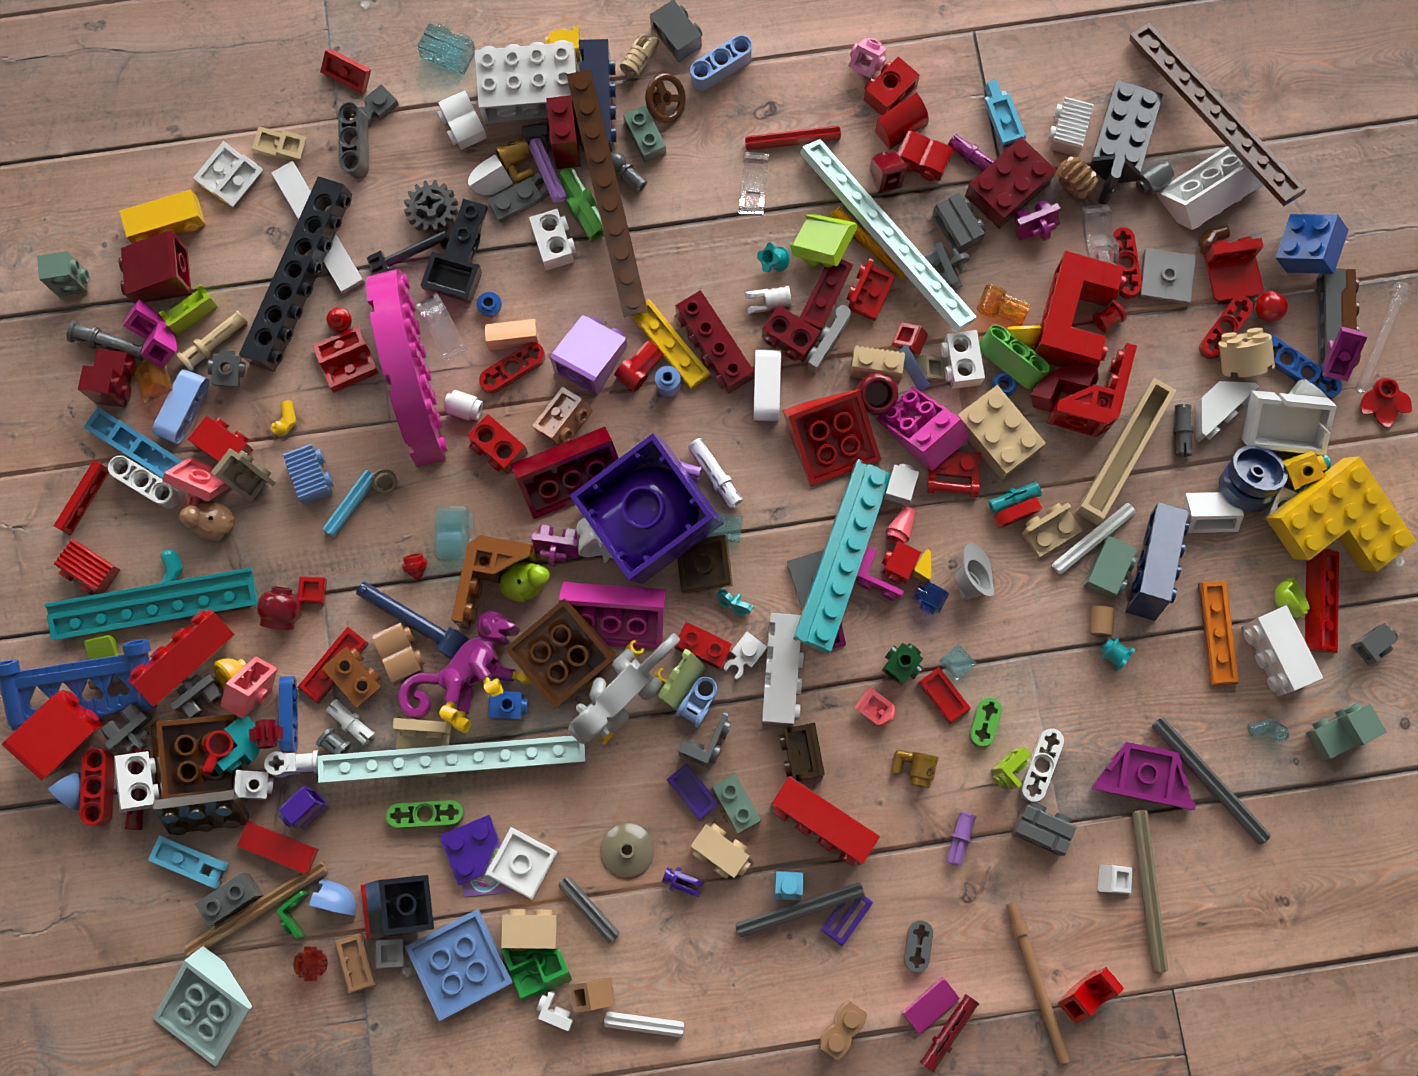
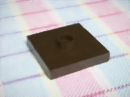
[678,534,733,594]

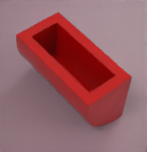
[875,92,929,150]

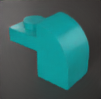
[214,715,260,775]

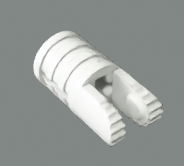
[744,286,792,314]

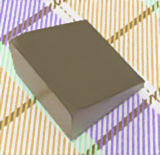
[915,355,946,383]

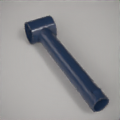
[356,581,469,659]

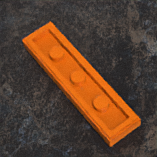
[1198,580,1239,686]

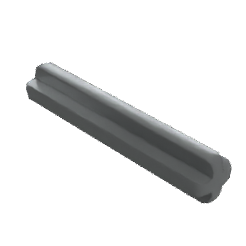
[558,876,619,943]

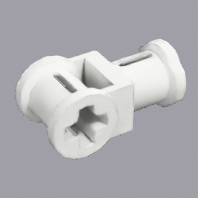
[264,750,320,778]

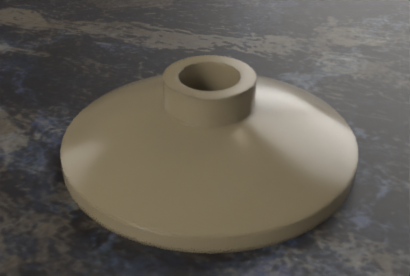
[601,823,654,877]

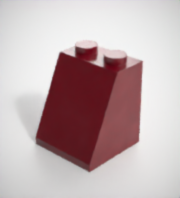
[118,230,192,303]

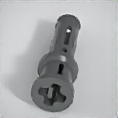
[66,320,144,360]

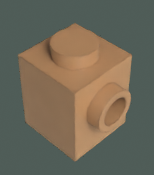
[569,977,615,1013]

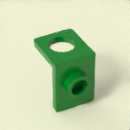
[276,891,309,940]

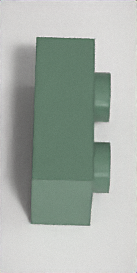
[623,105,666,163]
[712,774,761,833]

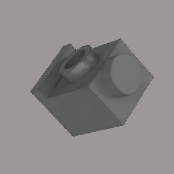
[1352,623,1398,666]

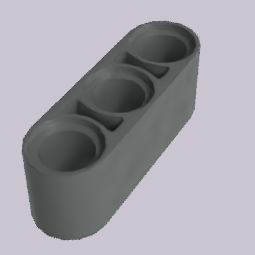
[338,102,369,179]

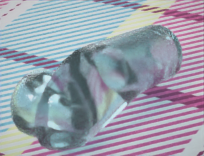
[1247,718,1289,742]

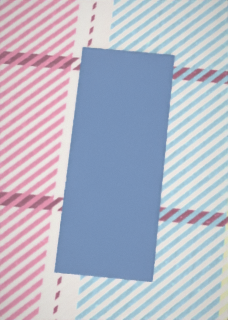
[899,344,930,392]

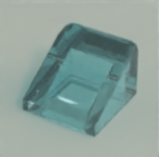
[939,644,976,680]

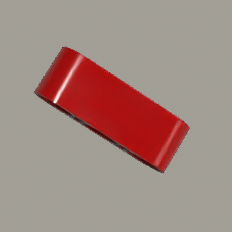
[79,748,114,827]

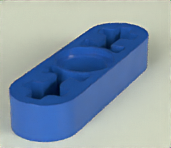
[279,676,298,752]

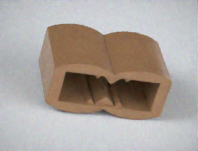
[372,623,425,685]
[819,1000,867,1060]

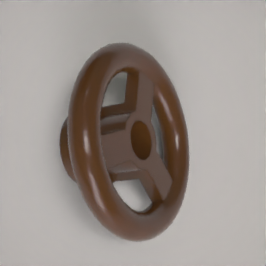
[645,73,686,123]

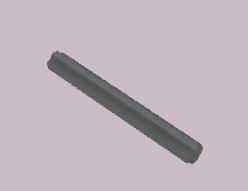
[736,882,865,937]

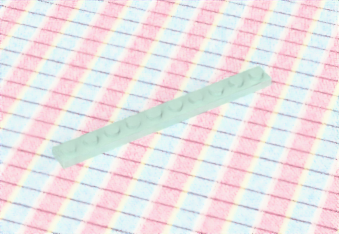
[800,139,976,332]
[317,736,586,783]

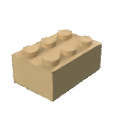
[957,385,1046,481]

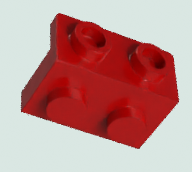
[846,259,896,321]

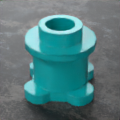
[757,242,790,273]
[1100,638,1135,672]

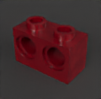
[762,305,821,363]

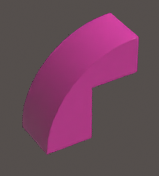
[123,299,177,368]

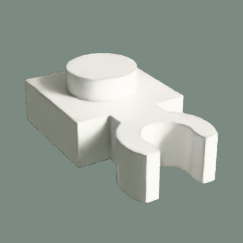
[724,632,767,680]

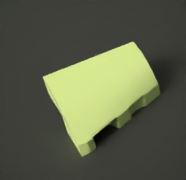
[658,649,706,711]

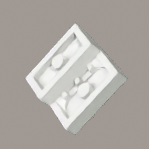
[193,141,263,207]

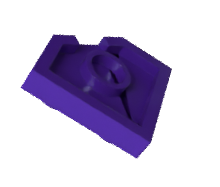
[439,815,500,886]

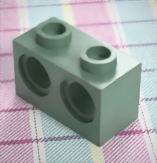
[37,251,90,297]

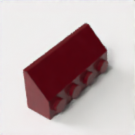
[511,426,619,519]

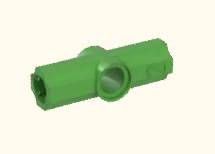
[558,168,604,241]

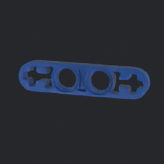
[1267,333,1342,400]

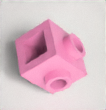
[848,38,887,78]

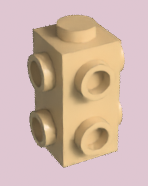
[691,823,751,879]

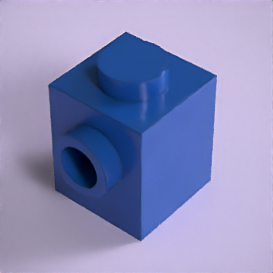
[488,691,528,721]

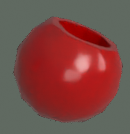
[1255,291,1288,322]

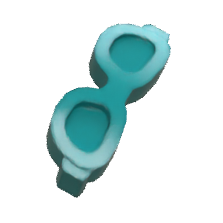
[717,588,754,616]

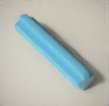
[323,470,373,537]

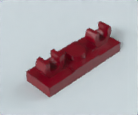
[800,259,853,331]

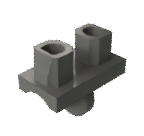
[925,242,970,290]
[171,674,223,718]
[101,704,153,751]

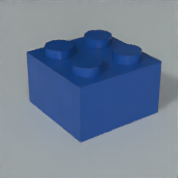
[1276,214,1349,274]

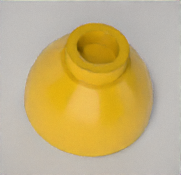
[1006,325,1042,349]
[213,659,246,689]

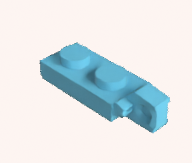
[984,79,1026,148]

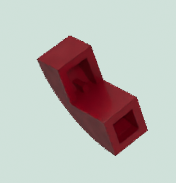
[1031,364,1099,412]

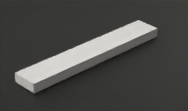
[271,161,364,294]

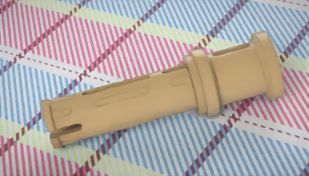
[176,310,248,372]

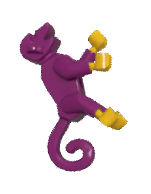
[398,611,531,733]

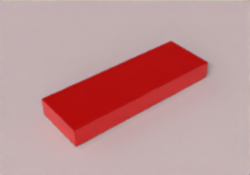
[53,460,109,535]
[297,626,369,704]
[237,821,319,875]

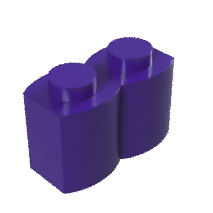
[279,786,329,829]

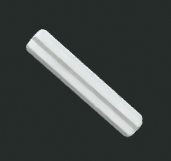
[604,1012,684,1037]

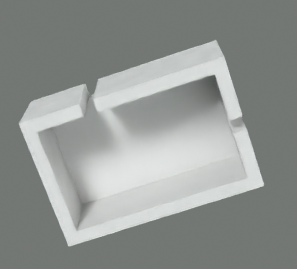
[1241,390,1337,455]
[1243,605,1323,696]

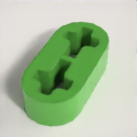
[969,698,1002,747]

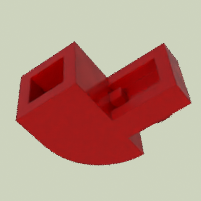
[1058,967,1124,1024]

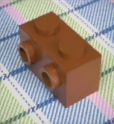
[322,646,381,708]

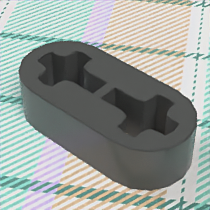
[904,920,933,973]

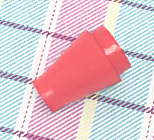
[886,506,917,545]

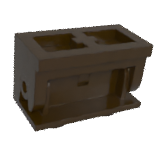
[779,723,825,781]

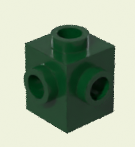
[881,642,924,686]

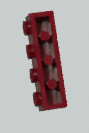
[674,290,755,394]

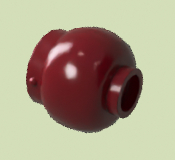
[856,373,898,415]
[257,586,302,630]

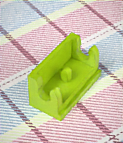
[159,284,218,336]

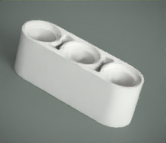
[754,350,781,421]
[108,456,181,509]

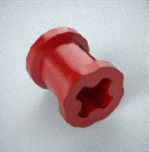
[1093,301,1127,333]

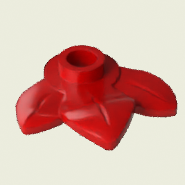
[1360,378,1412,428]

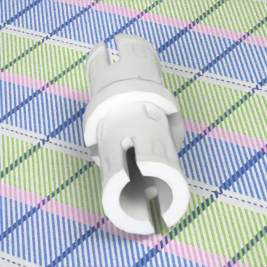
[326,699,375,746]

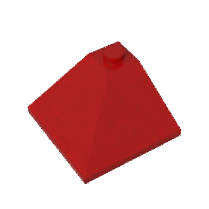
[782,389,881,486]

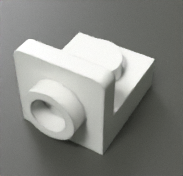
[537,991,574,1031]

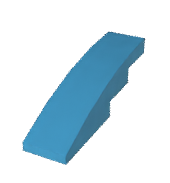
[83,407,182,478]

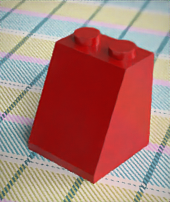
[1,690,103,781]

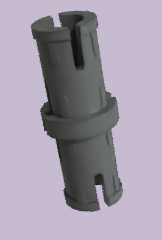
[1173,404,1194,457]

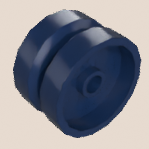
[1219,445,1288,512]

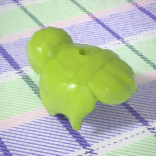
[499,562,550,603]

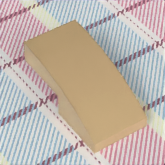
[252,126,307,161]

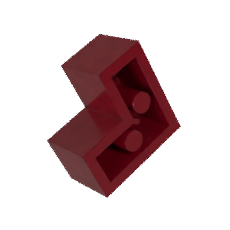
[78,349,136,408]

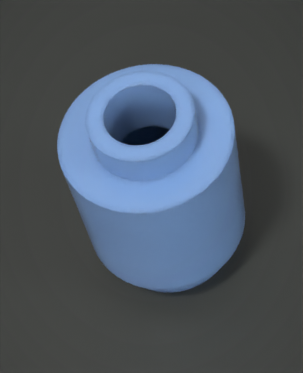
[655,366,681,397]

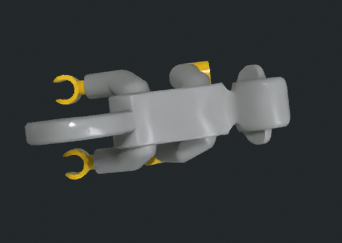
[568,633,680,745]

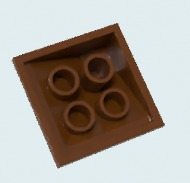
[504,598,618,709]

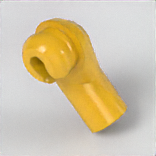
[271,400,296,436]

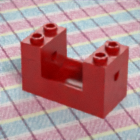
[1034,250,1126,368]

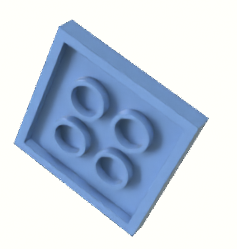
[405,909,514,1021]

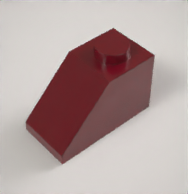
[870,152,907,194]

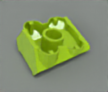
[790,214,858,267]

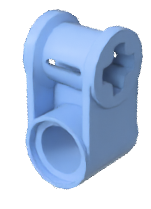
[675,677,718,729]

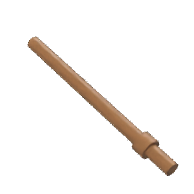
[1006,902,1070,1064]

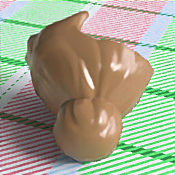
[179,501,235,543]

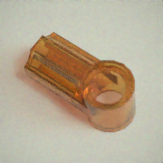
[977,284,1031,326]

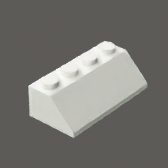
[1156,146,1263,230]

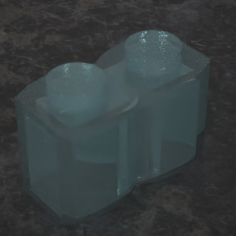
[435,506,474,560]

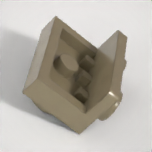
[211,448,276,503]

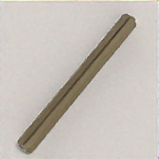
[1132,810,1168,973]

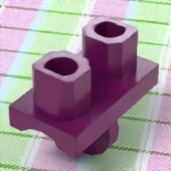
[1014,199,1061,241]
[531,524,579,567]

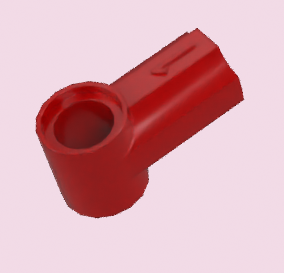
[614,341,664,392]

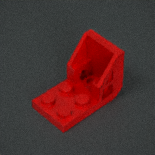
[1047,343,1137,437]

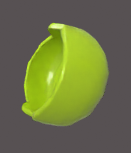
[1274,577,1309,618]

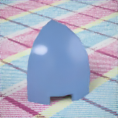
[48,773,81,811]
[309,879,357,916]

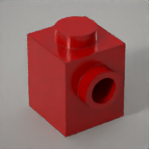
[881,541,922,584]

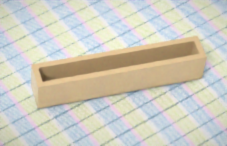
[1075,378,1176,526]

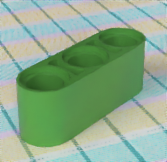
[979,325,1050,389]

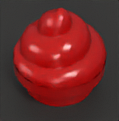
[326,307,352,332]
[402,553,428,580]

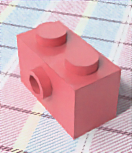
[220,656,278,719]

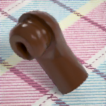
[1198,225,1230,254]

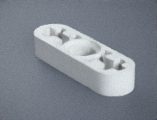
[1020,729,1064,802]

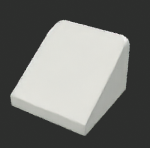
[1098,864,1132,895]

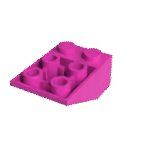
[876,386,969,471]

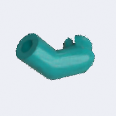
[160,549,183,583]

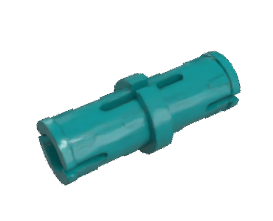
[988,481,1042,515]

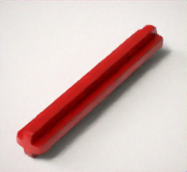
[745,125,841,151]

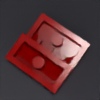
[312,326,379,393]

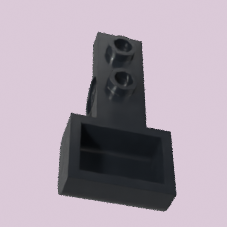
[420,199,488,303]

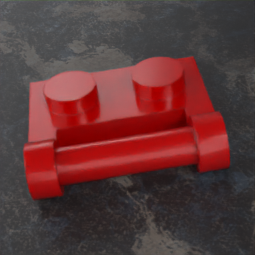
[927,450,981,497]

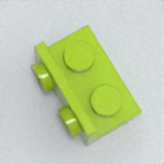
[991,746,1032,790]

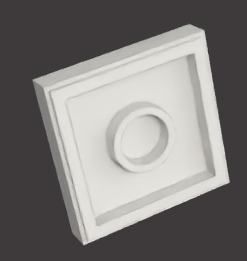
[485,827,558,900]

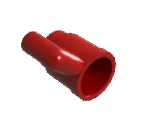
[200,730,233,776]

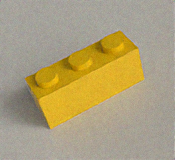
[119,189,206,244]

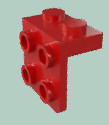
[1204,236,1264,302]

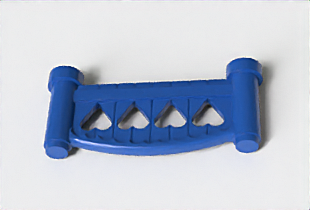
[0,639,157,731]

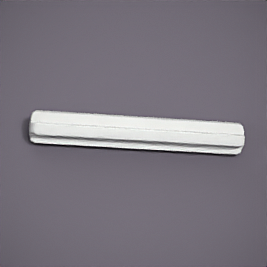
[1052,503,1136,574]

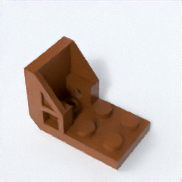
[451,535,537,629]

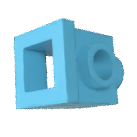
[774,871,803,900]

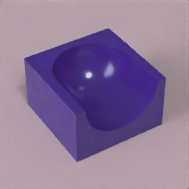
[570,433,724,584]

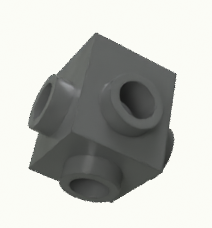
[208,350,246,387]

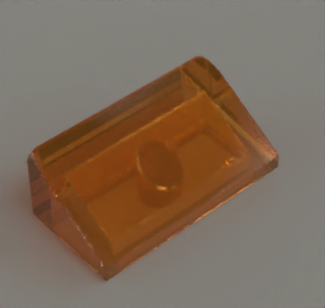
[136,358,173,403]

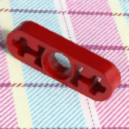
[1110,227,1142,299]
[1199,296,1253,359]
[479,342,545,394]

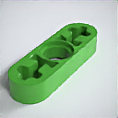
[386,800,465,828]

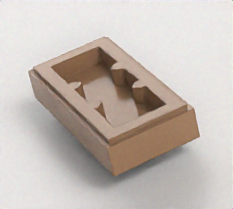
[335,933,377,994]

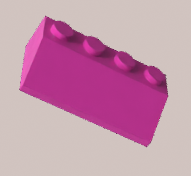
[559,582,666,649]

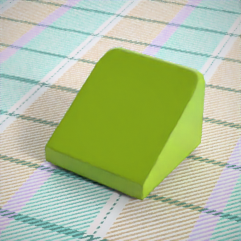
[84,635,118,660]

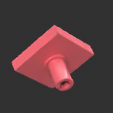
[162,457,229,506]

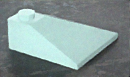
[152,946,252,1067]

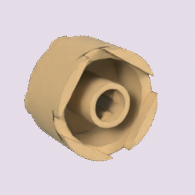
[1219,328,1275,377]

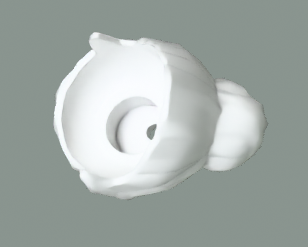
[576,518,612,563]

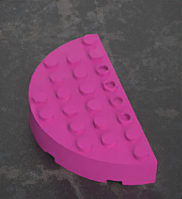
[366,269,448,467]

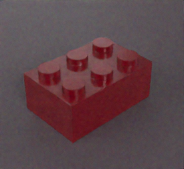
[965,136,1057,229]

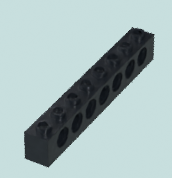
[239,176,353,372]

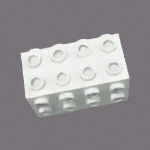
[475,40,578,124]

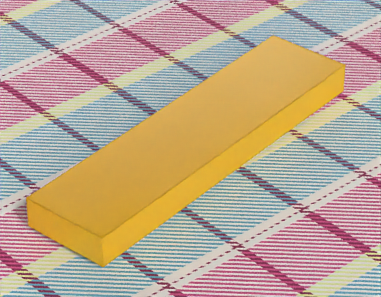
[630,299,711,390]

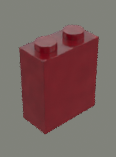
[546,95,581,169]

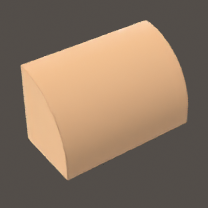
[485,319,539,351]

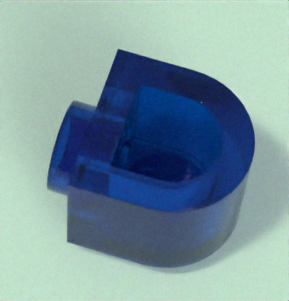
[912,581,949,615]

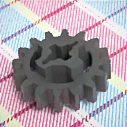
[404,180,458,234]

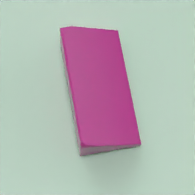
[901,977,960,1034]

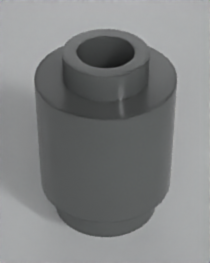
[1136,161,1174,196]

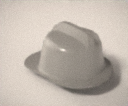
[955,543,994,600]

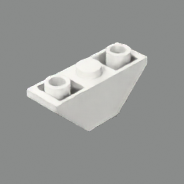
[1195,381,1259,442]

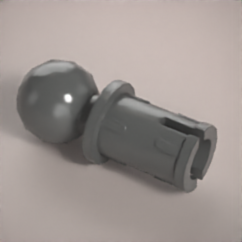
[611,153,648,193]

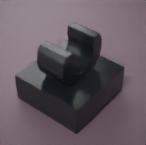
[522,122,548,147]

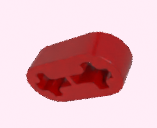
[993,497,1043,528]

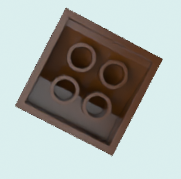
[150,714,242,799]

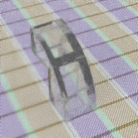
[738,152,769,217]
[1083,204,1119,265]
[415,293,468,361]

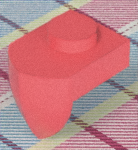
[854,687,895,726]

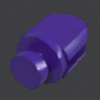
[662,867,704,897]

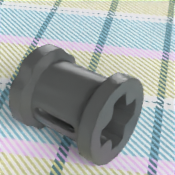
[316,727,351,755]

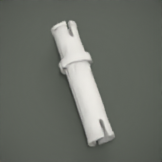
[688,438,743,509]

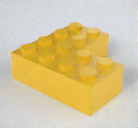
[1266,457,1416,572]

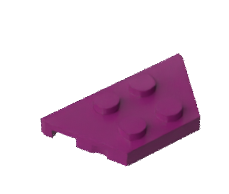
[1092,742,1196,810]

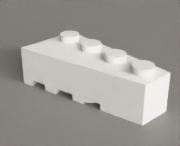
[762,613,804,726]

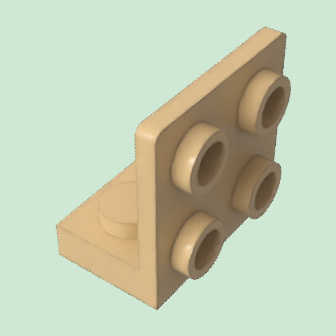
[393,718,452,777]

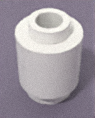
[444,390,483,421]

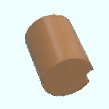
[1090,606,1114,637]

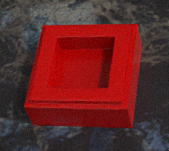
[298,576,327,604]

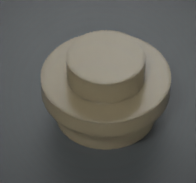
[371,468,397,493]

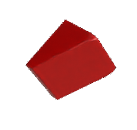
[891,322,928,355]

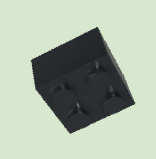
[365,875,434,938]

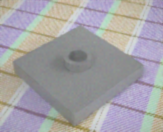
[1139,248,1196,305]

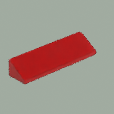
[1305,548,1339,653]

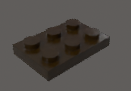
[153,790,249,835]

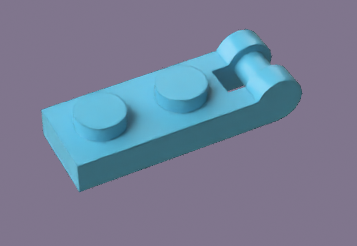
[148,835,229,889]

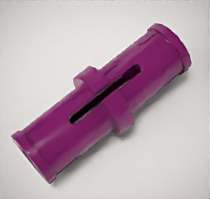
[947,133,995,171]

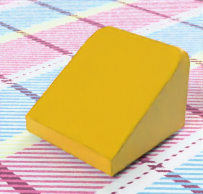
[912,549,931,584]

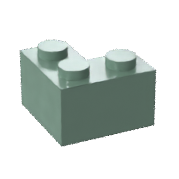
[1306,702,1387,761]

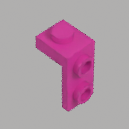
[855,547,904,601]

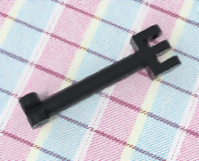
[367,230,449,274]

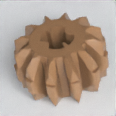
[1055,157,1099,199]

